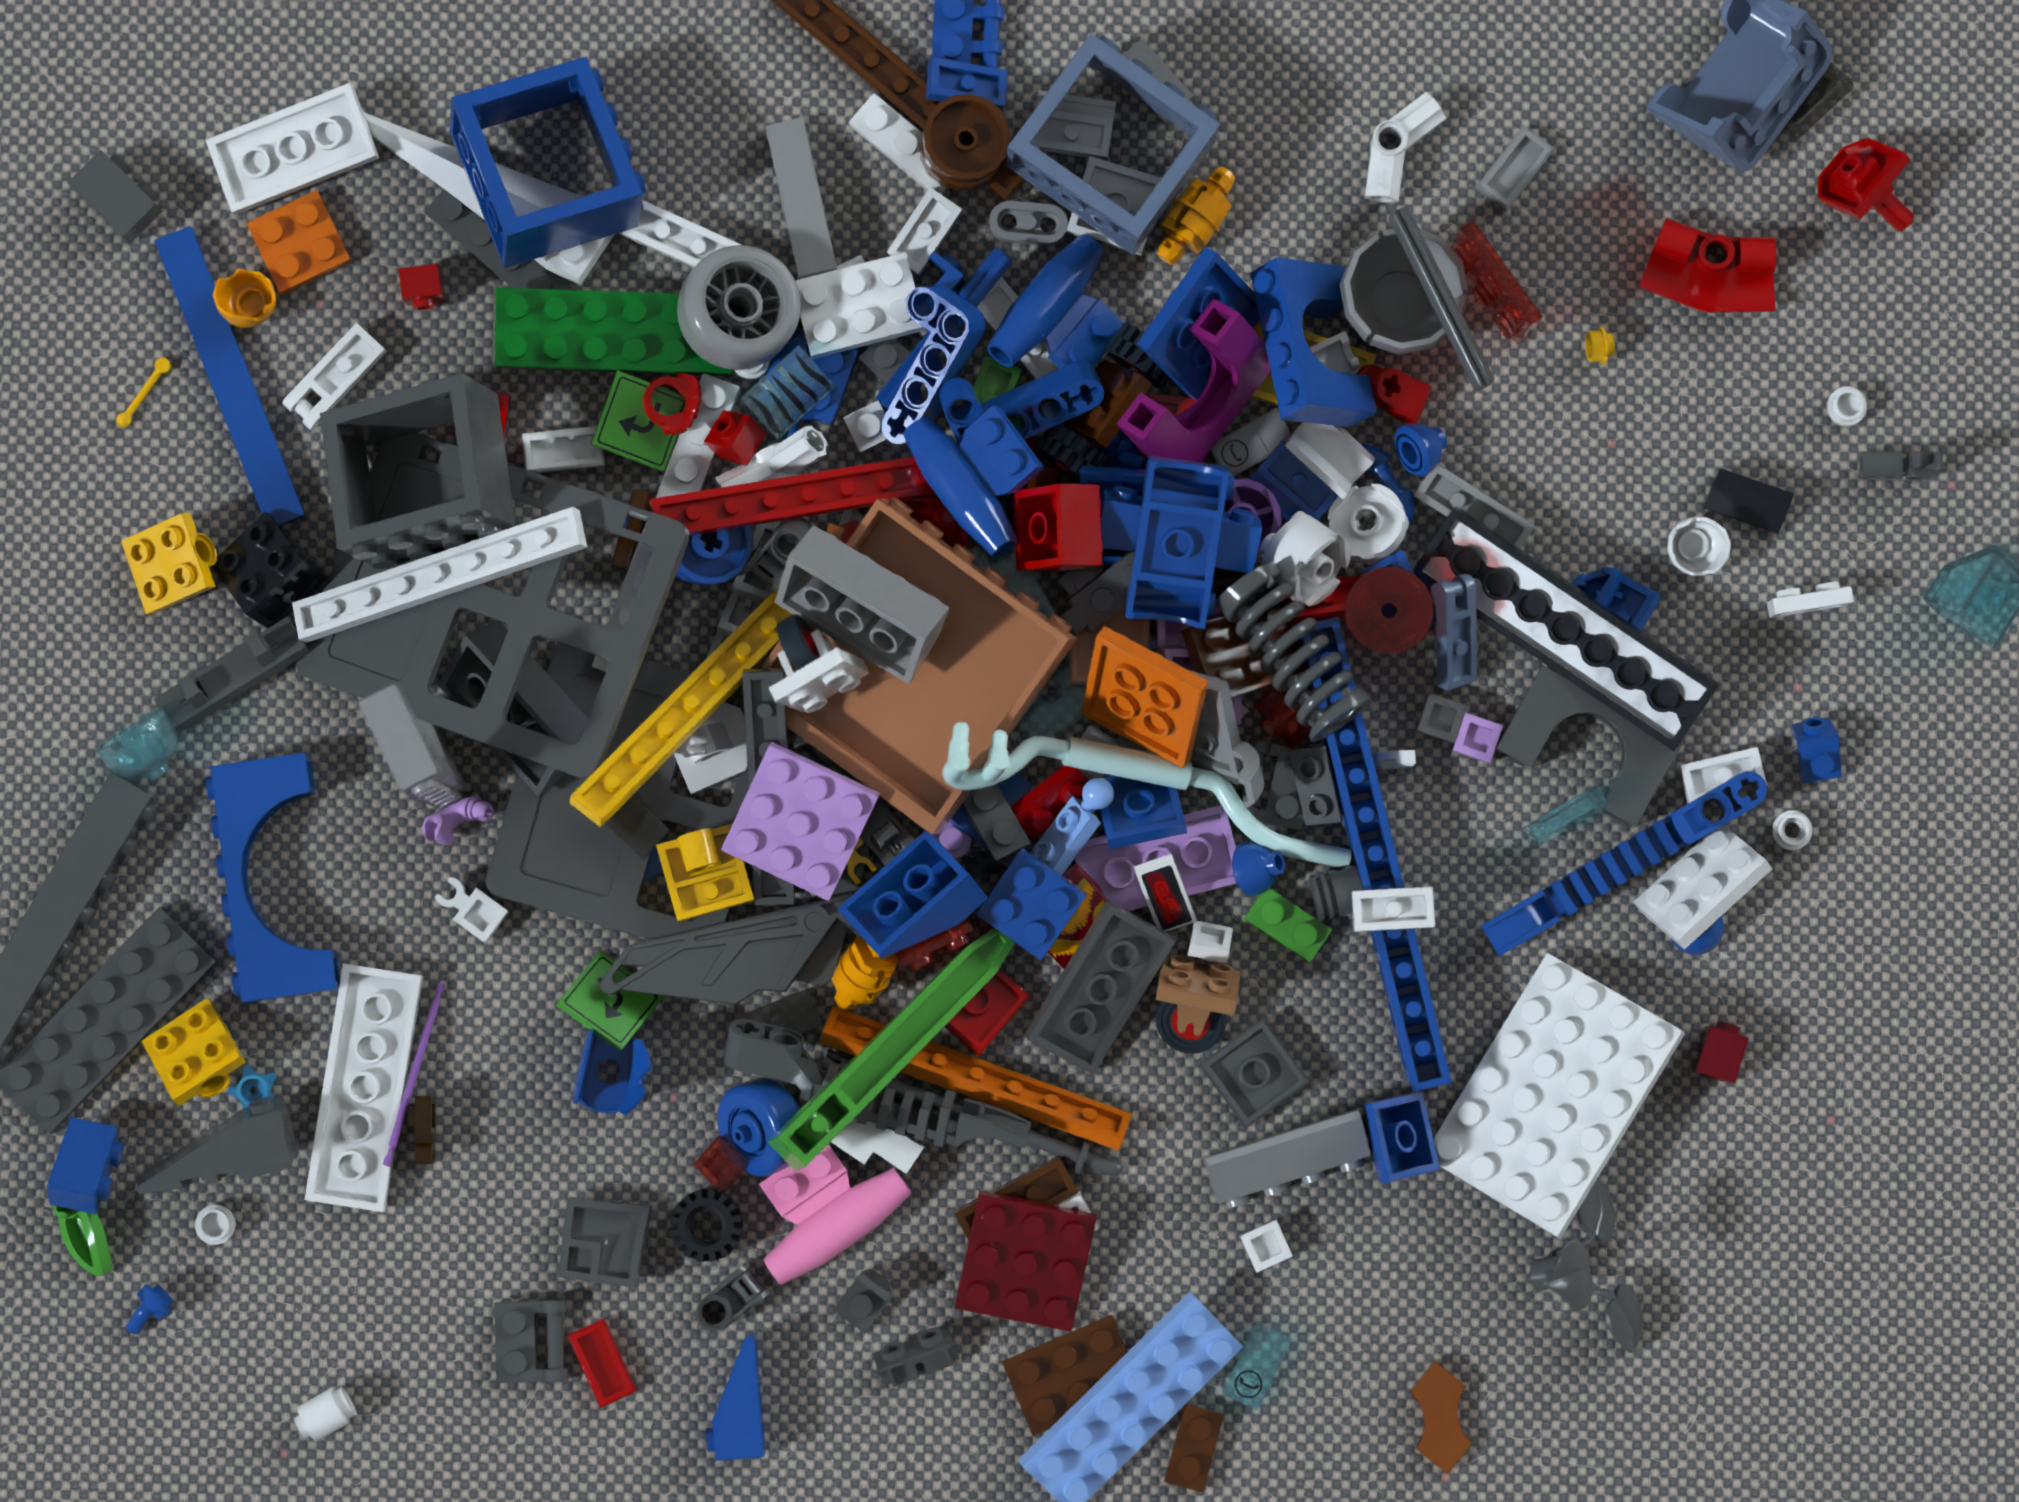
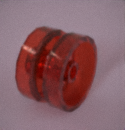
[1345,567,1433,654]

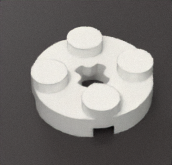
[1328,484,1409,565]

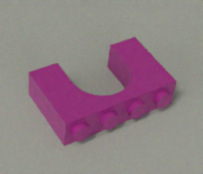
[1117,298,1271,463]

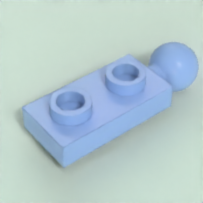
[1030,778,1114,875]

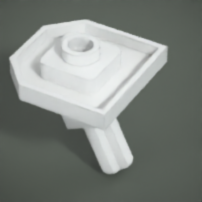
[674,702,747,795]

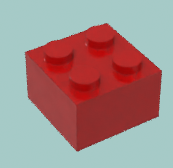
[1014,484,1103,572]

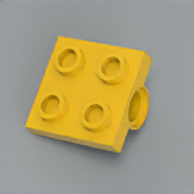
[121,513,217,615]
[656,823,755,923]
[141,998,246,1106]

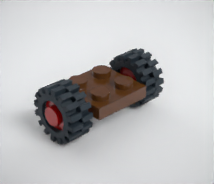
[1035,323,1171,483]

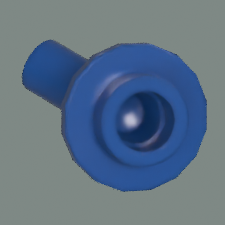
[1101,435,1148,469]
[126,1283,174,1334]

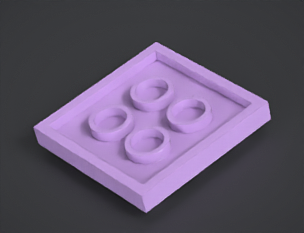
[721,741,880,901]

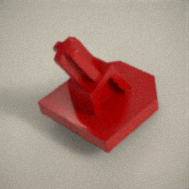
[1818,137,1914,232]

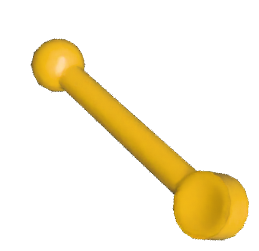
[116,357,171,427]

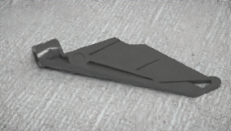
[600,886,861,1005]

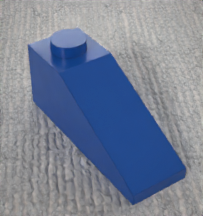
[706,1334,766,1461]

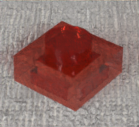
[693,1136,748,1192]

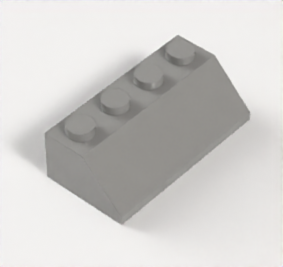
[774,525,950,685]
[1203,1110,1371,1209]

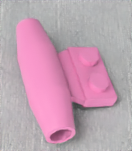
[759,1144,912,1285]

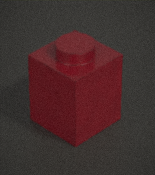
[1691,1021,1749,1084]

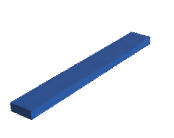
[154,226,306,527]

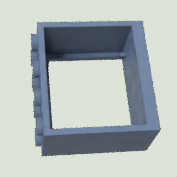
[1005,33,1221,256]

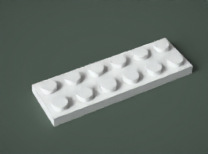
[304,964,423,1212]

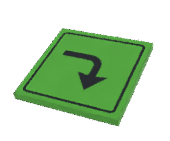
[590,370,686,472]
[556,951,664,1052]

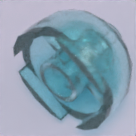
[97,707,178,781]

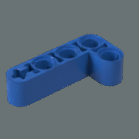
[882,285,986,444]
[939,361,1104,445]

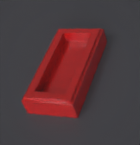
[567,1318,638,1408]

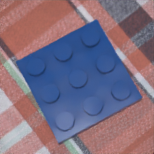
[1137,247,1260,401]

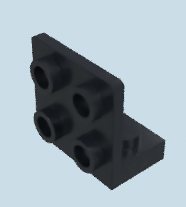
[212,512,328,628]

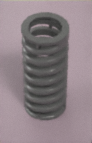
[1216,562,1371,742]

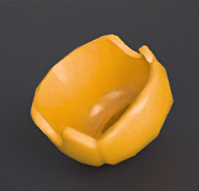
[213,268,277,328]

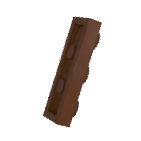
[953,1156,1078,1239]

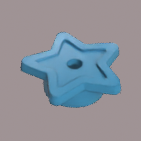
[227,1065,277,1109]

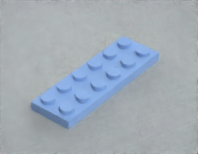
[1018,1291,1244,1502]

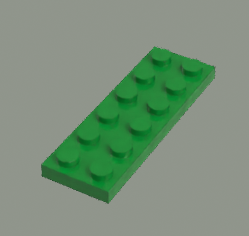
[494,287,732,376]

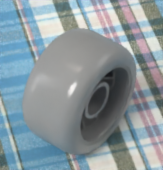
[677,245,801,370]

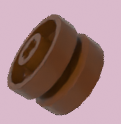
[919,94,1010,191]

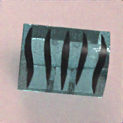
[740,345,836,440]

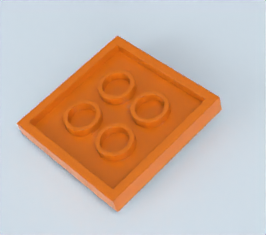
[1081,626,1209,768]

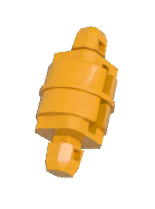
[1157,166,1235,265]
[831,937,899,1011]

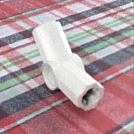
[1364,92,1447,203]
[714,425,828,488]

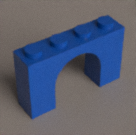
[1250,257,1377,427]

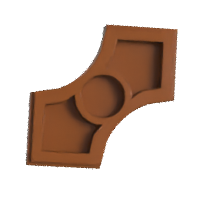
[1409,1361,1472,1474]

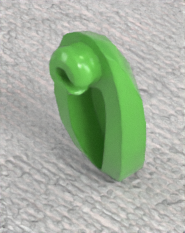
[53,1205,113,1276]

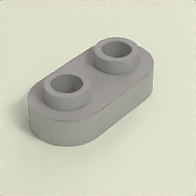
[990,201,1068,246]

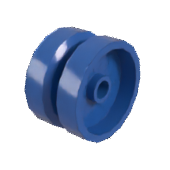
[675,526,754,586]

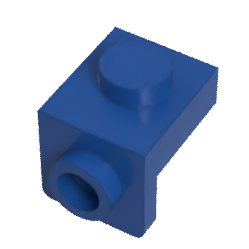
[927,251,965,312]
[1791,717,1842,783]

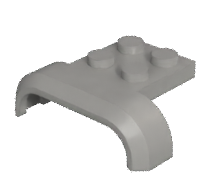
[1115,670,1264,808]

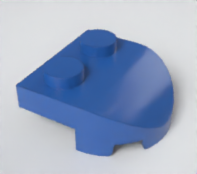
[1571,567,1661,631]

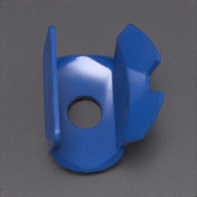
[573,1029,651,1115]

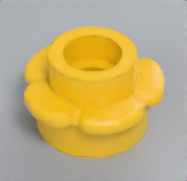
[1585,326,1615,365]

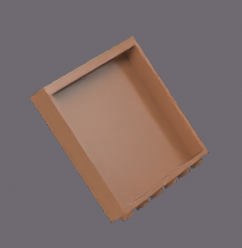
[743,497,1077,835]

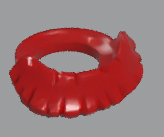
[642,373,702,435]

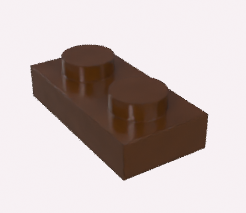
[1164,1404,1224,1493]

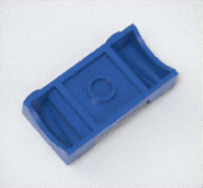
[1124,455,1235,629]

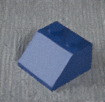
[1362,1091,1440,1183]

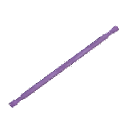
[383,982,445,1167]

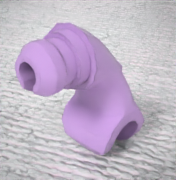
[422,795,494,845]

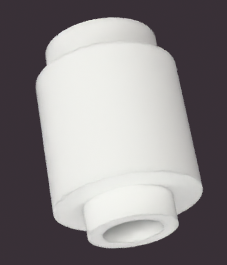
[294,1387,357,1442]

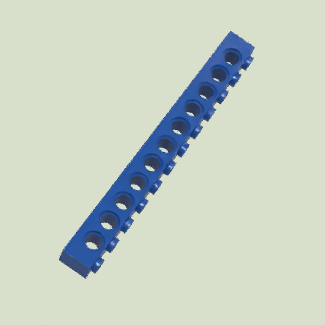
[1300,617,1452,1092]

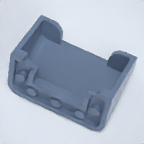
[1646,0,1833,172]

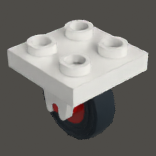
[769,614,870,713]

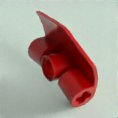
[1639,217,1776,313]

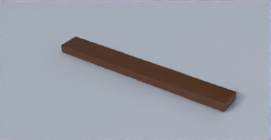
[771,0,1026,201]

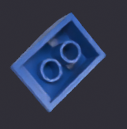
[837,830,988,959]

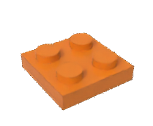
[246,189,352,295]

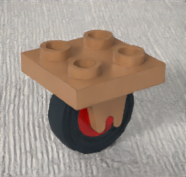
[1155,955,1241,1054]

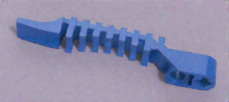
[1480,771,1767,957]

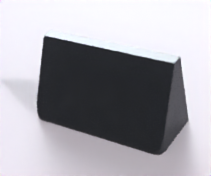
[1703,468,1794,534]

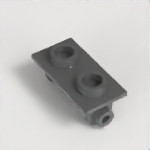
[1289,740,1343,826]
[873,1326,959,1387]

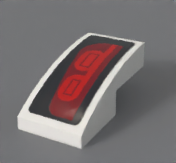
[1134,854,1197,932]

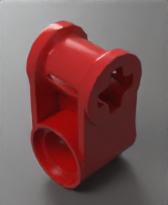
[1357,364,1432,424]

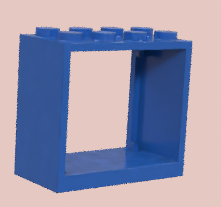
[449,57,646,268]

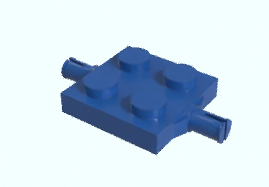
[758,329,860,439]

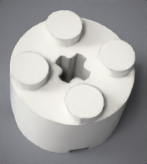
[1260,511,1351,606]

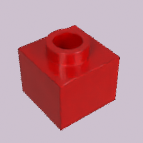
[398,263,446,310]
[703,410,767,466]

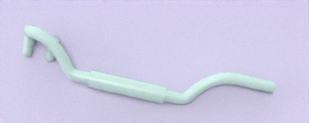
[942,722,1351,868]

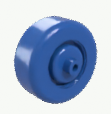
[717,1077,800,1177]

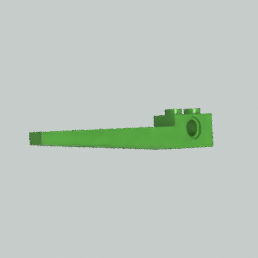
[768,928,1016,1171]

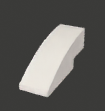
[831,1117,925,1174]

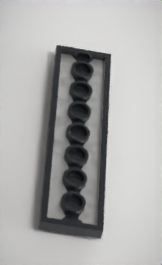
[1413,506,1720,751]

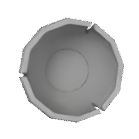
[1340,229,1469,355]

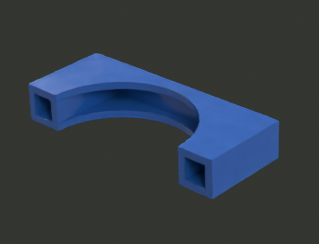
[206,753,340,1003]

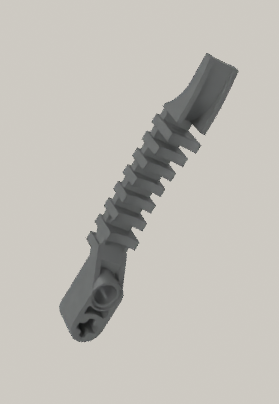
[724,1019,1031,1148]

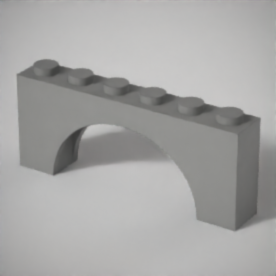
[357,684,468,809]

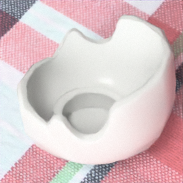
[1667,516,1731,576]

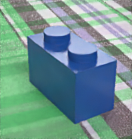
[47,1117,124,1215]

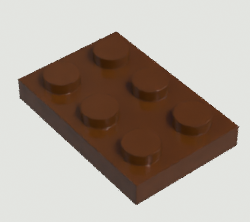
[1180,601,1307,698]
[1002,1314,1127,1436]

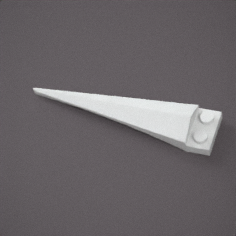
[363,112,615,286]

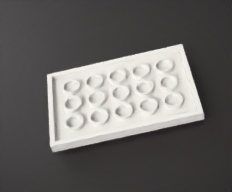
[1433,953,1685,1239]

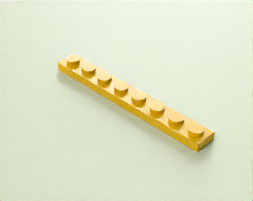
[570,588,793,827]

